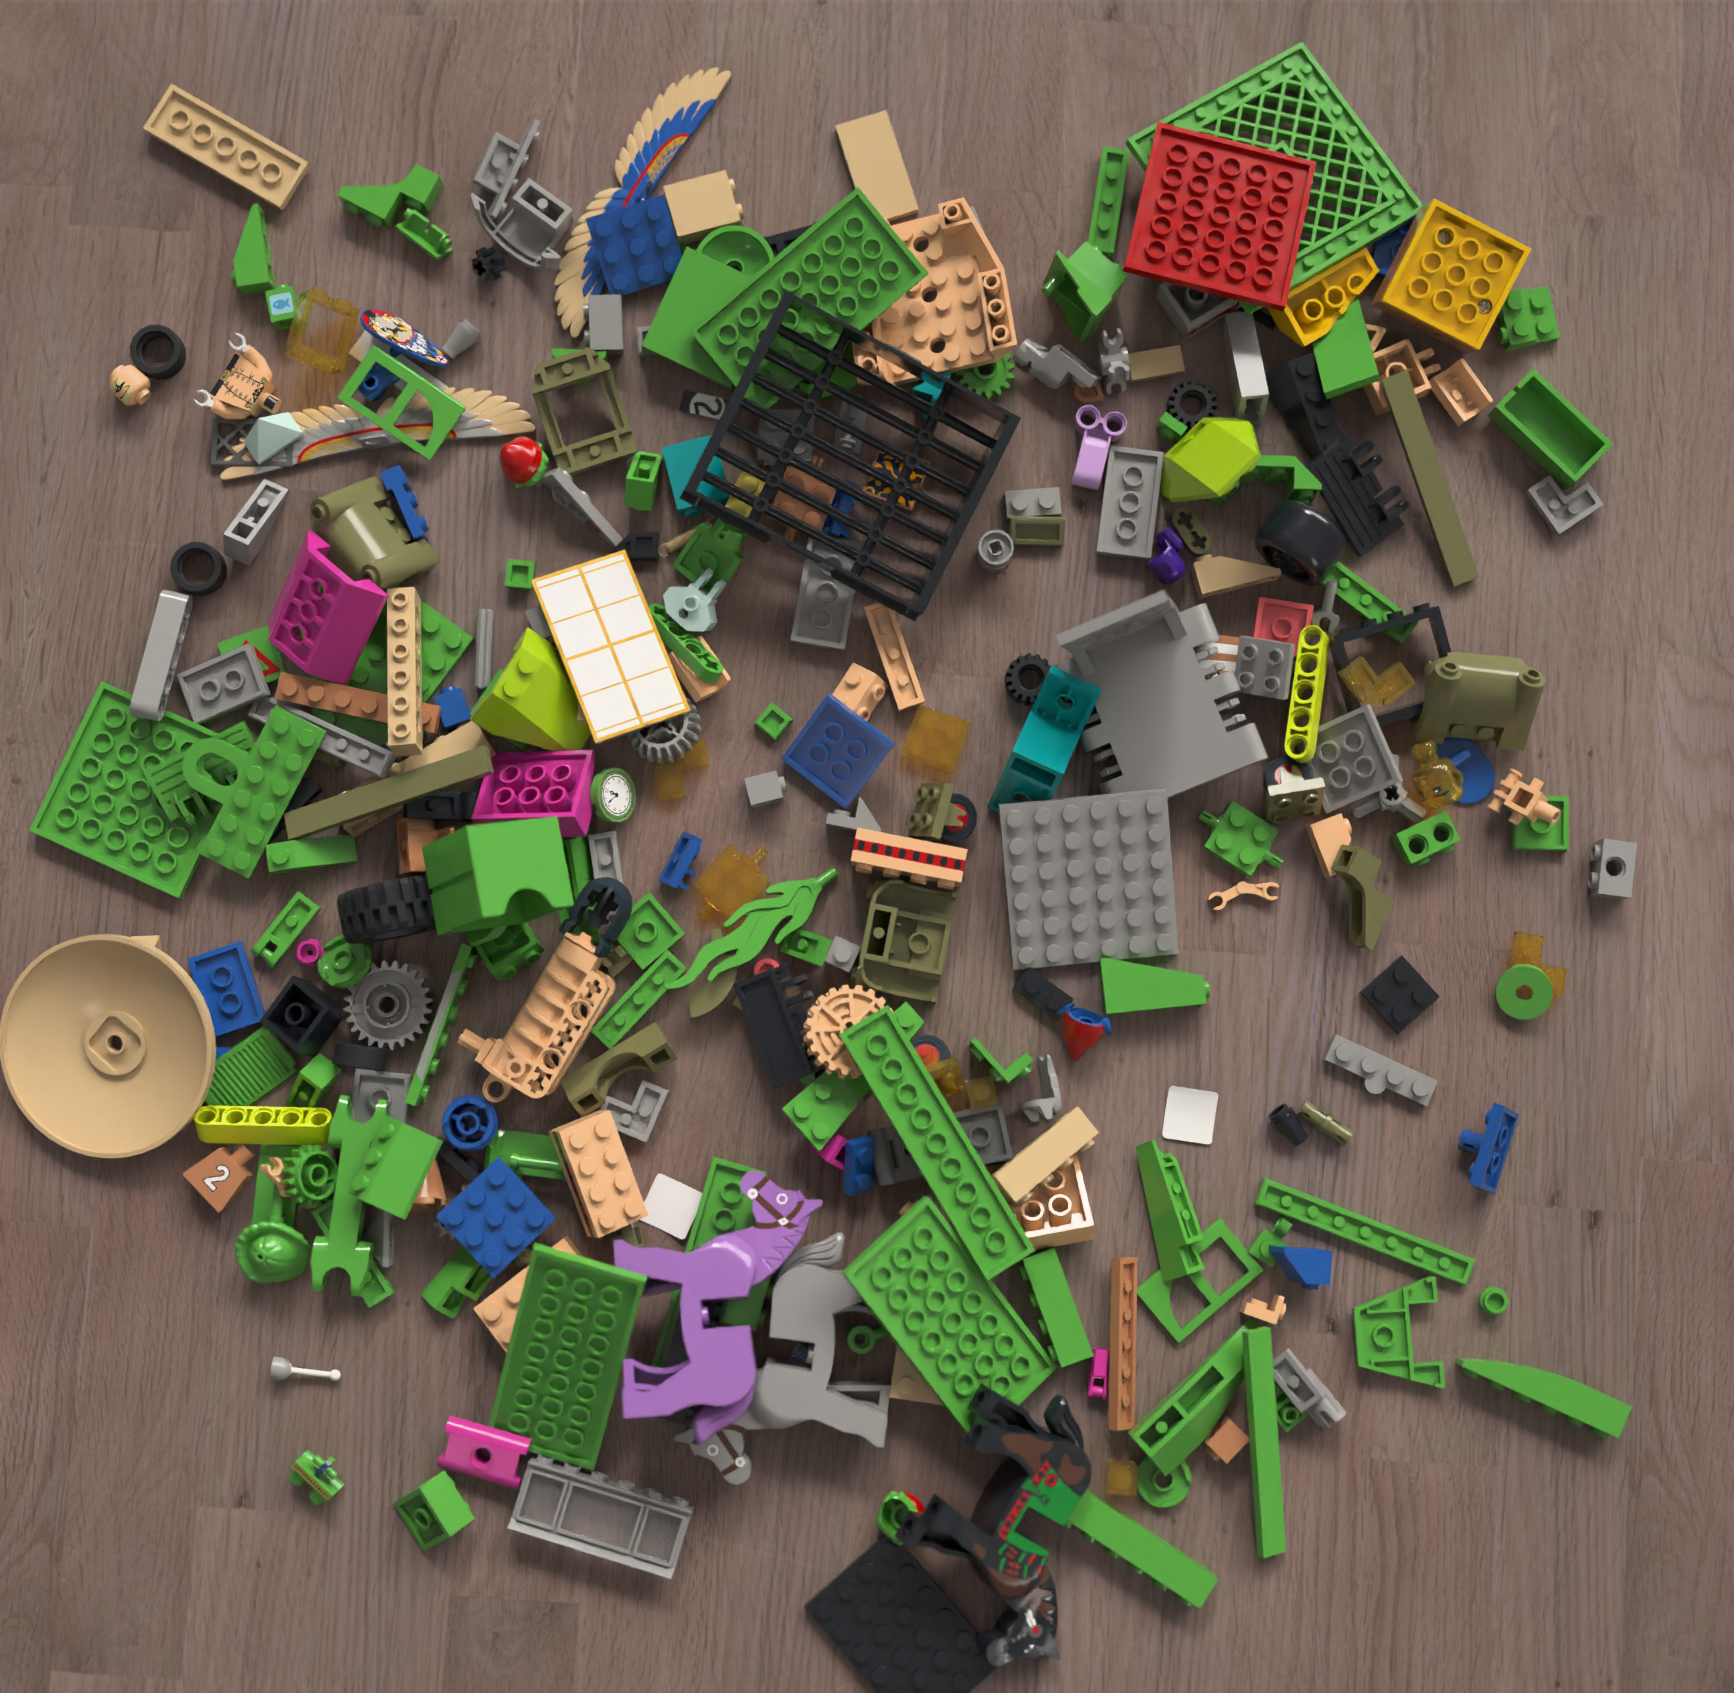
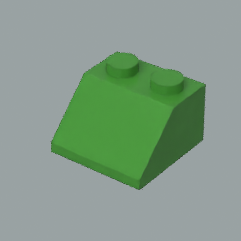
[393,1470,475,1552]

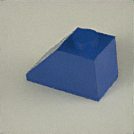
[1269,1245,1332,1290]

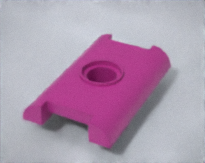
[437,1416,532,1490]

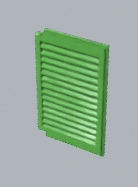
[204,1025,298,1106]

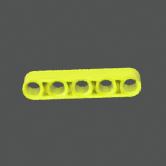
[1285,625,1330,763]
[194,1105,332,1145]

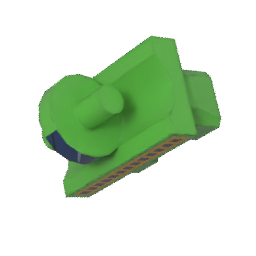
[289,1450,345,1505]

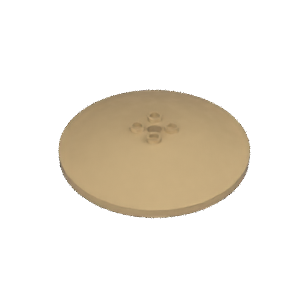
[0,934,216,1158]

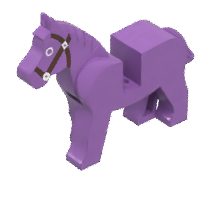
[614,1171,823,1444]

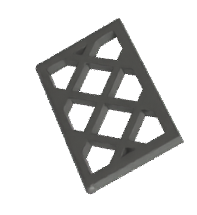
[210,418,294,468]

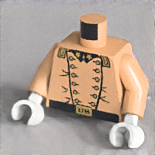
[192,333,282,420]

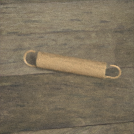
[658,517,714,557]

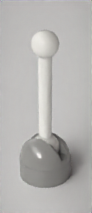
[270,1357,341,1381]

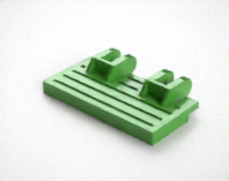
[143,721,256,826]

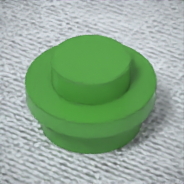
[1479,1286,1508,1315]

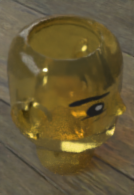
[1411,739,1464,810]

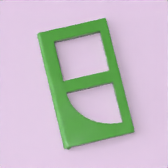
[337,344,466,461]
[1137,1218,1263,1343]

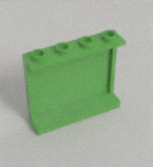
[642,247,751,392]

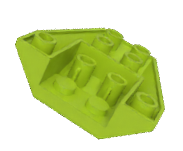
[1161,417,1261,503]

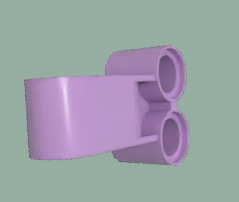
[1071,405,1127,491]

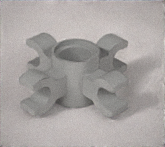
[1098,328,1130,394]

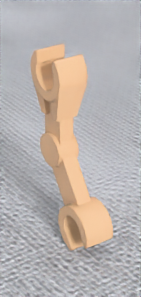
[1207,881,1279,911]
[261,1157,318,1209]

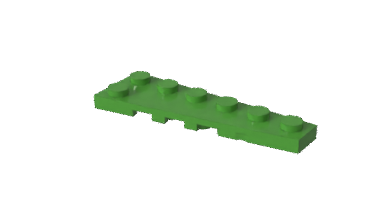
[781,1002,924,1152]

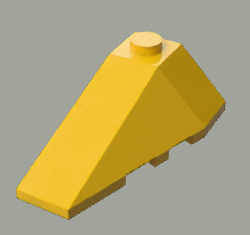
[1267,247,1379,347]

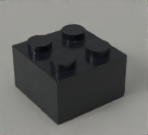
[260,975,347,1058]

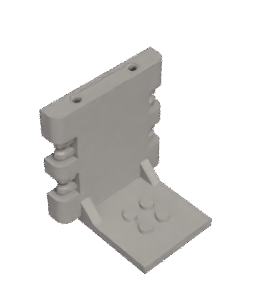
[1054,590,1269,799]

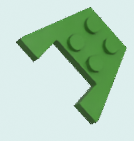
[1352,1276,1445,1388]

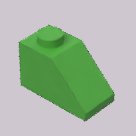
[624,451,663,511]
[285,1053,342,1108]

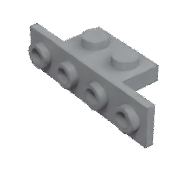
[472,119,540,220]

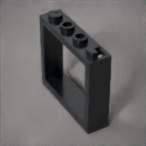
[1328,602,1451,727]

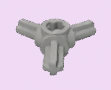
[1350,754,1426,823]

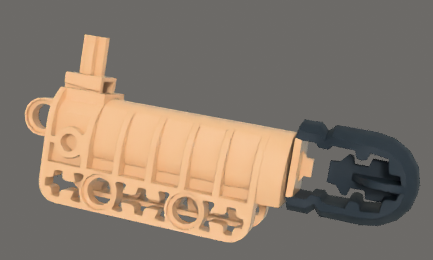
[457,877,632,1102]

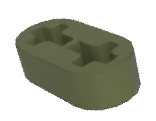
[1171,507,1212,557]

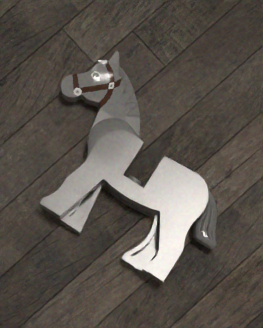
[674,1232,891,1484]

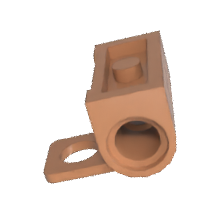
[396,818,455,875]

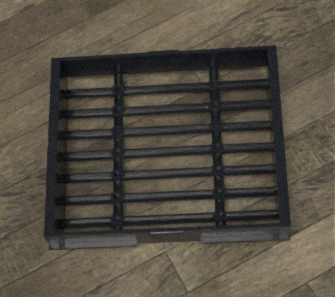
[680,290,1021,622]

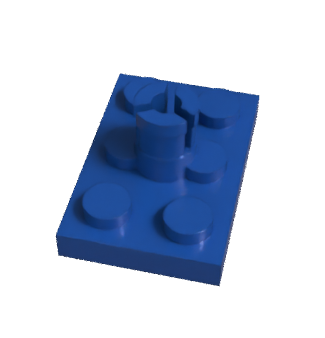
[1458,1103,1519,1194]

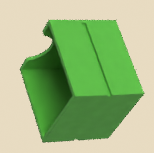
[422,816,574,935]

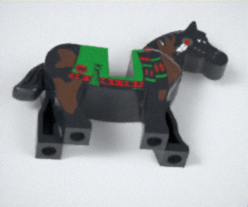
[895,1383,1092,1666]

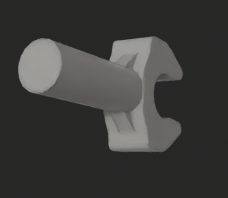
[1311,580,1340,633]

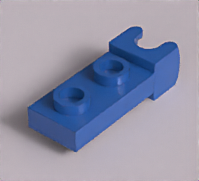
[380,465,429,541]

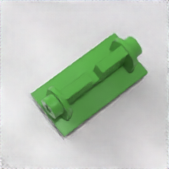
[395,208,453,260]

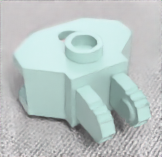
[663,568,726,632]

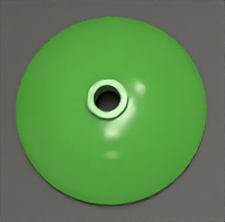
[696,225,774,277]

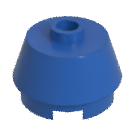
[442,1095,498,1151]

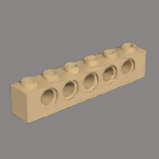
[387,587,423,757]

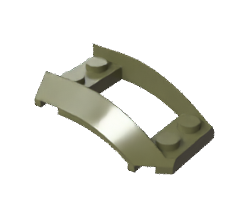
[531,348,638,477]

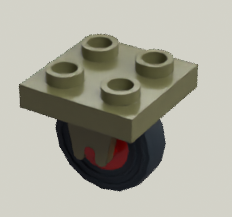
[1263,756,1325,824]
[908,782,977,842]

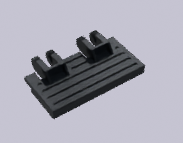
[1304,434,1410,557]
[733,964,826,1089]

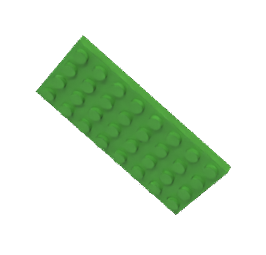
[689,187,928,410]
[841,1196,1057,1435]
[488,1243,647,1471]

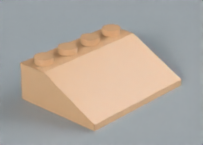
[986,1152,1094,1250]

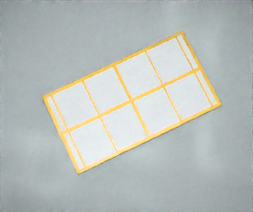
[531,550,690,745]

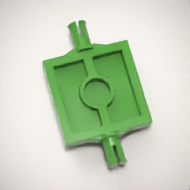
[1198,801,1284,877]

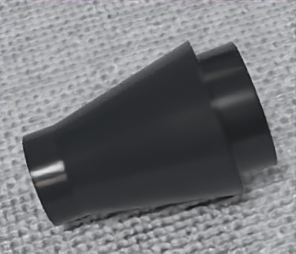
[1268,1104,1308,1146]

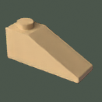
[1190,554,1282,600]

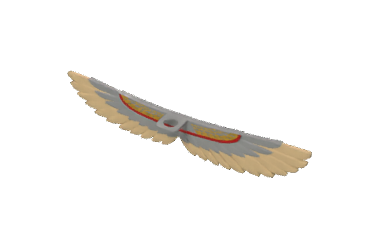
[220,388,536,481]

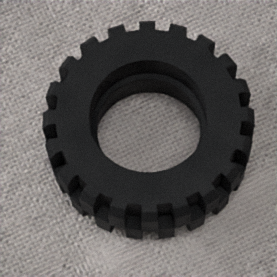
[337,876,436,944]

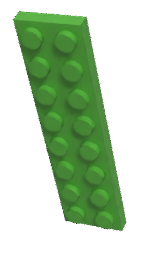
[651,1157,767,1368]

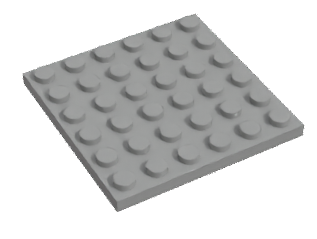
[999,788,1179,970]

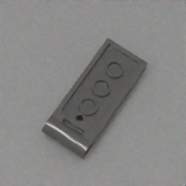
[867,1103,1013,1186]

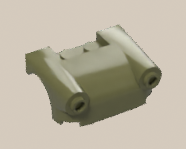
[309,476,441,594]
[1413,652,1546,751]
[850,878,958,1004]

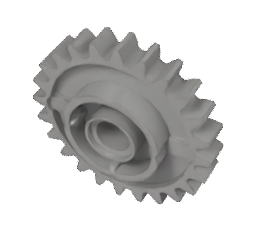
[344,960,435,1050]

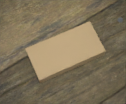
[1128,345,1185,383]

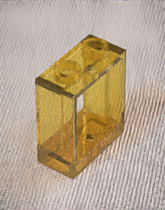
[283,288,360,375]

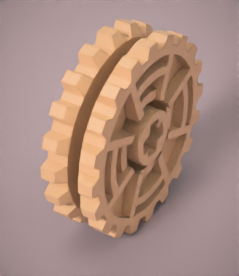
[803,985,893,1079]

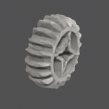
[628,697,701,765]

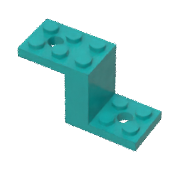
[987,665,1102,813]

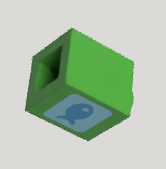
[265,285,304,331]

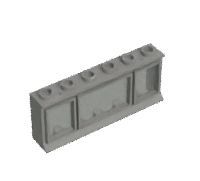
[508,1454,694,1579]

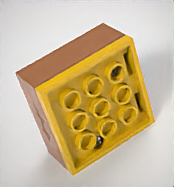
[1371,198,1531,354]

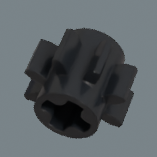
[471,246,506,282]

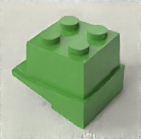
[1041,241,1128,344]

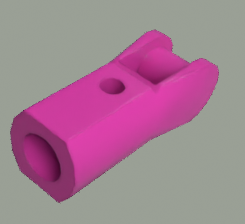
[1087,1347,1110,1401]

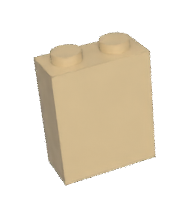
[663,170,744,245]

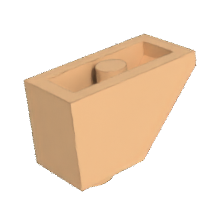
[1305,814,1352,879]

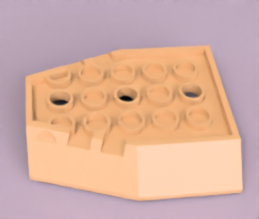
[851,198,1018,386]

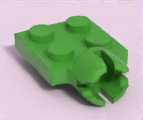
[673,518,747,598]

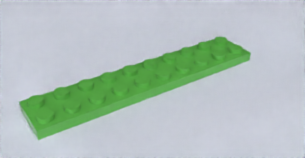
[838,1005,1035,1281]

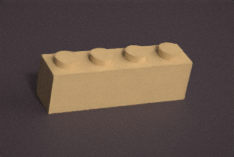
[991,1106,1099,1205]

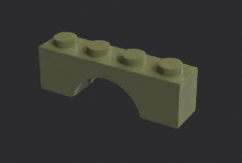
[560,1021,678,1117]

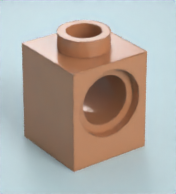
[1204,1415,1249,1464]

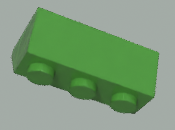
[348,1115,443,1220]

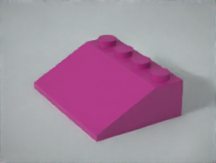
[471,750,595,837]

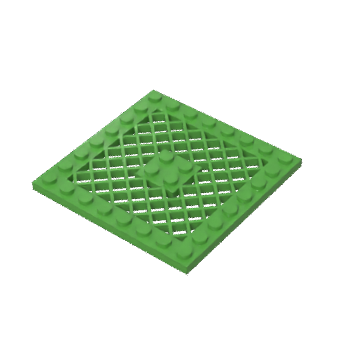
[1125,42,1423,315]

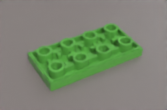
[1312,296,1380,399]

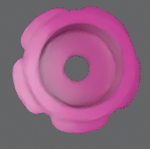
[297,939,324,966]

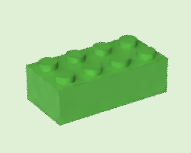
[1487,369,1613,490]

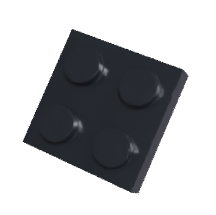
[1359,955,1440,1034]

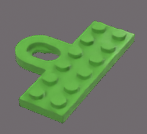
[182,705,327,878]

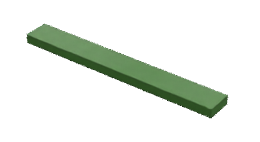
[1254,1178,1475,1286]
[1242,1326,1286,1558]

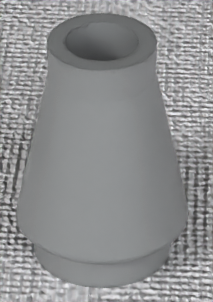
[442,318,481,359]

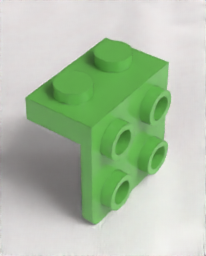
[969,1037,1034,1084]

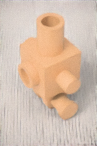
[1487,768,1561,826]

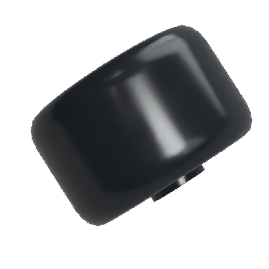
[1254,500,1346,586]

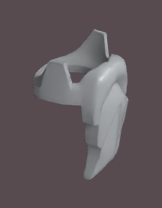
[1018,1054,1062,1122]

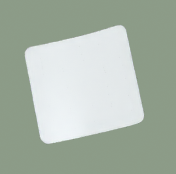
[1162,1086,1218,1144]
[640,1174,702,1239]

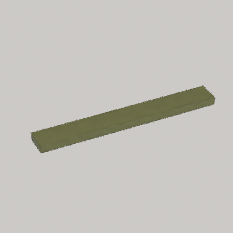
[1379,370,1479,587]
[284,745,494,840]

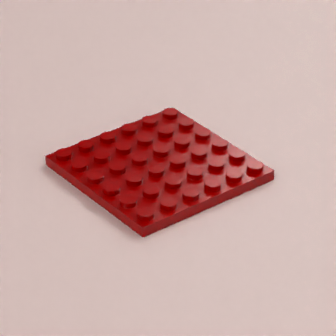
[1123,122,1316,312]

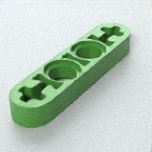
[648,604,723,683]

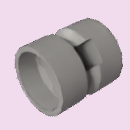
[976,530,1014,573]

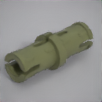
[1297,1100,1354,1146]

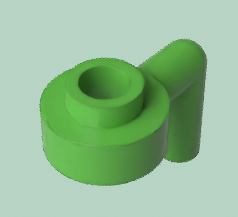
[845,1324,892,1354]

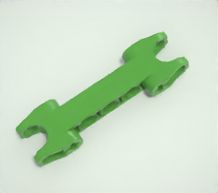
[311,1095,390,1296]

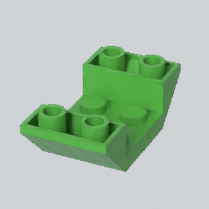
[1207,455,1322,505]

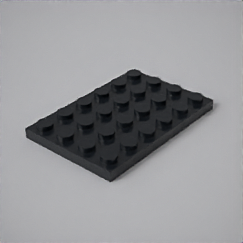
[804,1534,998,1693]

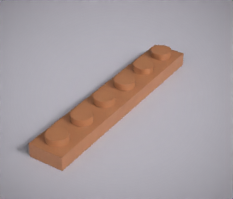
[275,672,442,734]
[1108,1257,1138,1431]

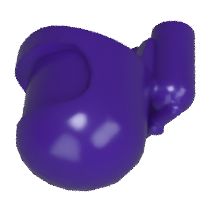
[1145,526,1185,584]

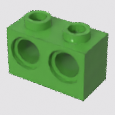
[1391,810,1461,868]

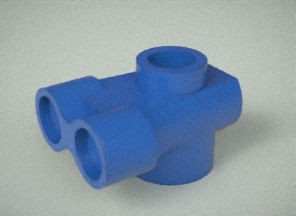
[357,363,400,402]

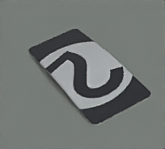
[679,390,729,420]

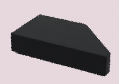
[608,532,659,561]

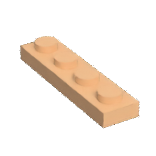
[864,603,925,711]

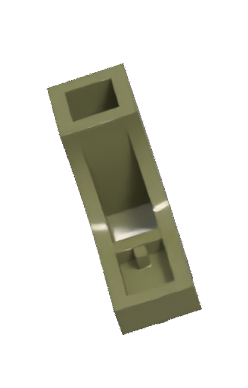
[686,928,739,1019]

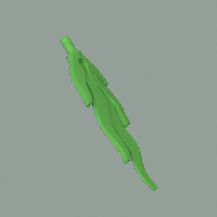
[665,867,839,990]

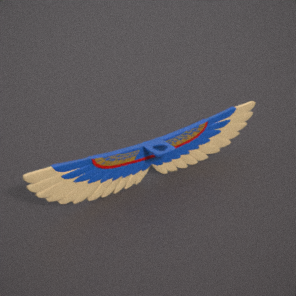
[554,68,731,339]

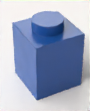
[434,686,471,731]

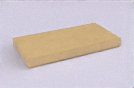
[835,110,919,222]

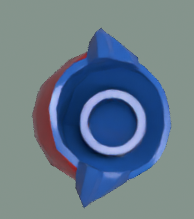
[1056,1003,1112,1061]

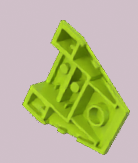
[469,627,591,751]

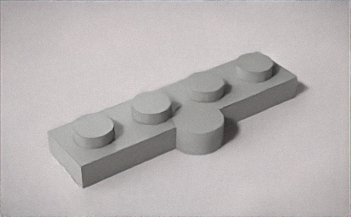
[1323,1034,1438,1106]

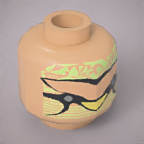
[108,365,151,406]

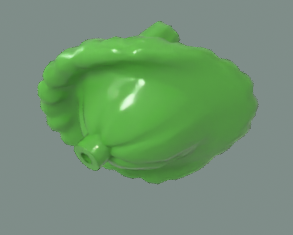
[234,1221,311,1284]

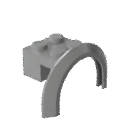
[471,178,573,271]

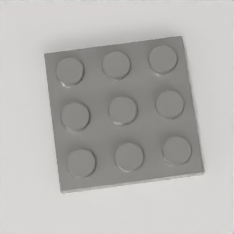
[1297,704,1403,813]

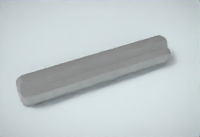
[475,609,494,690]

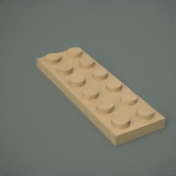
[143,84,311,211]

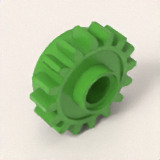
[955,354,1015,401]
[281,1145,338,1207]

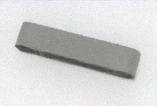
[130,590,193,721]

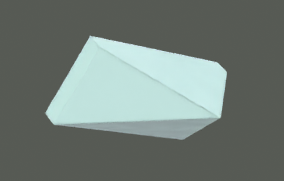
[243,412,304,465]

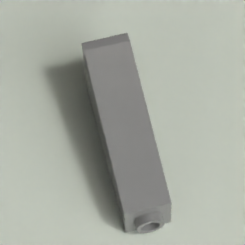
[1222,311,1269,425]

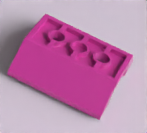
[268,530,388,685]

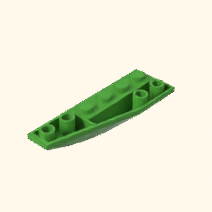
[1127,1317,1259,1476]

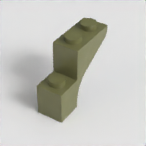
[1331,844,1395,950]

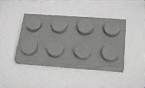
[1096,445,1164,561]
[791,537,863,651]

